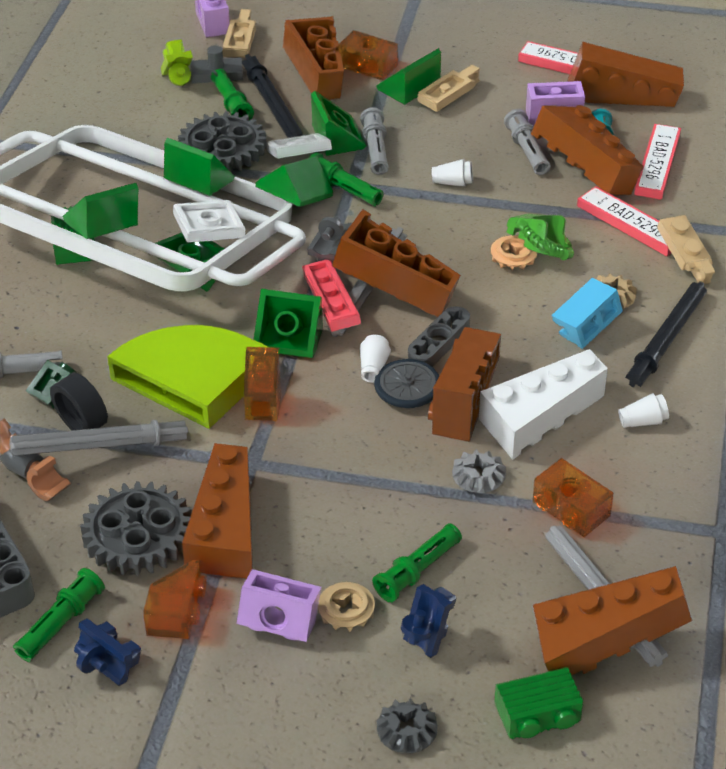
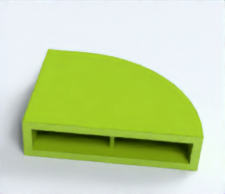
[107,325,271,429]

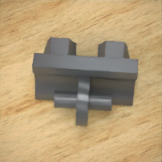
[307,217,352,263]

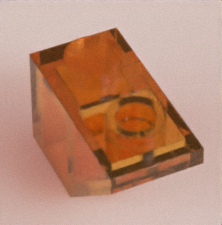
[244,347,281,421]
[143,560,207,639]

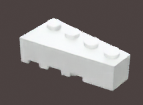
[479,349,608,460]

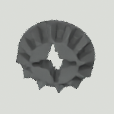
[377,697,438,753]

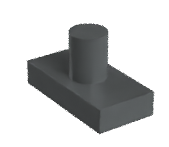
[190,45,243,84]

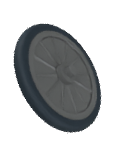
[374,359,439,408]

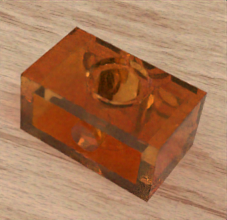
[339,30,398,81]
[533,458,614,537]

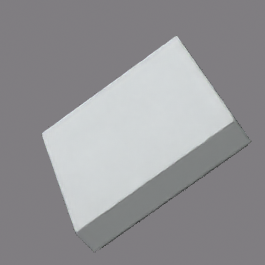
[267,133,332,158]
[173,200,246,243]

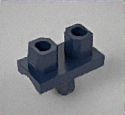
[401,584,456,658]
[74,618,141,686]

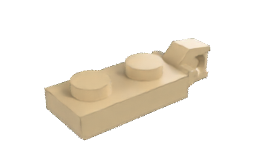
[222,9,256,58]
[418,65,480,112]
[657,215,715,284]

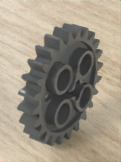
[178,111,267,172]
[80,481,192,576]

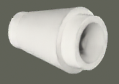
[432,159,473,187]
[360,335,391,383]
[618,393,669,428]

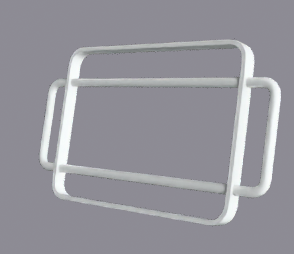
[0,125,306,292]

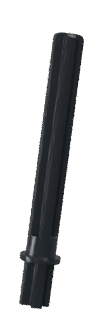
[242,54,303,138]
[625,281,707,387]

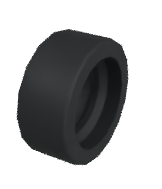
[50,372,108,431]

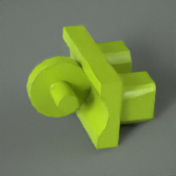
[160,39,193,86]

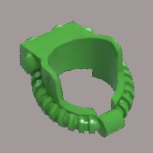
[506,214,574,260]

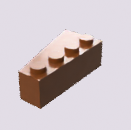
[283,16,344,100]
[567,42,684,107]
[531,105,644,195]
[332,209,461,317]
[428,327,501,442]
[182,443,253,579]
[533,566,692,675]

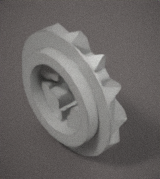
[452,449,506,493]

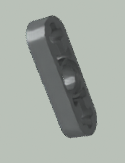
[408,306,470,367]

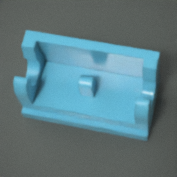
[551,278,623,349]

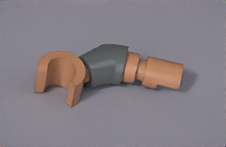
[0,418,71,501]

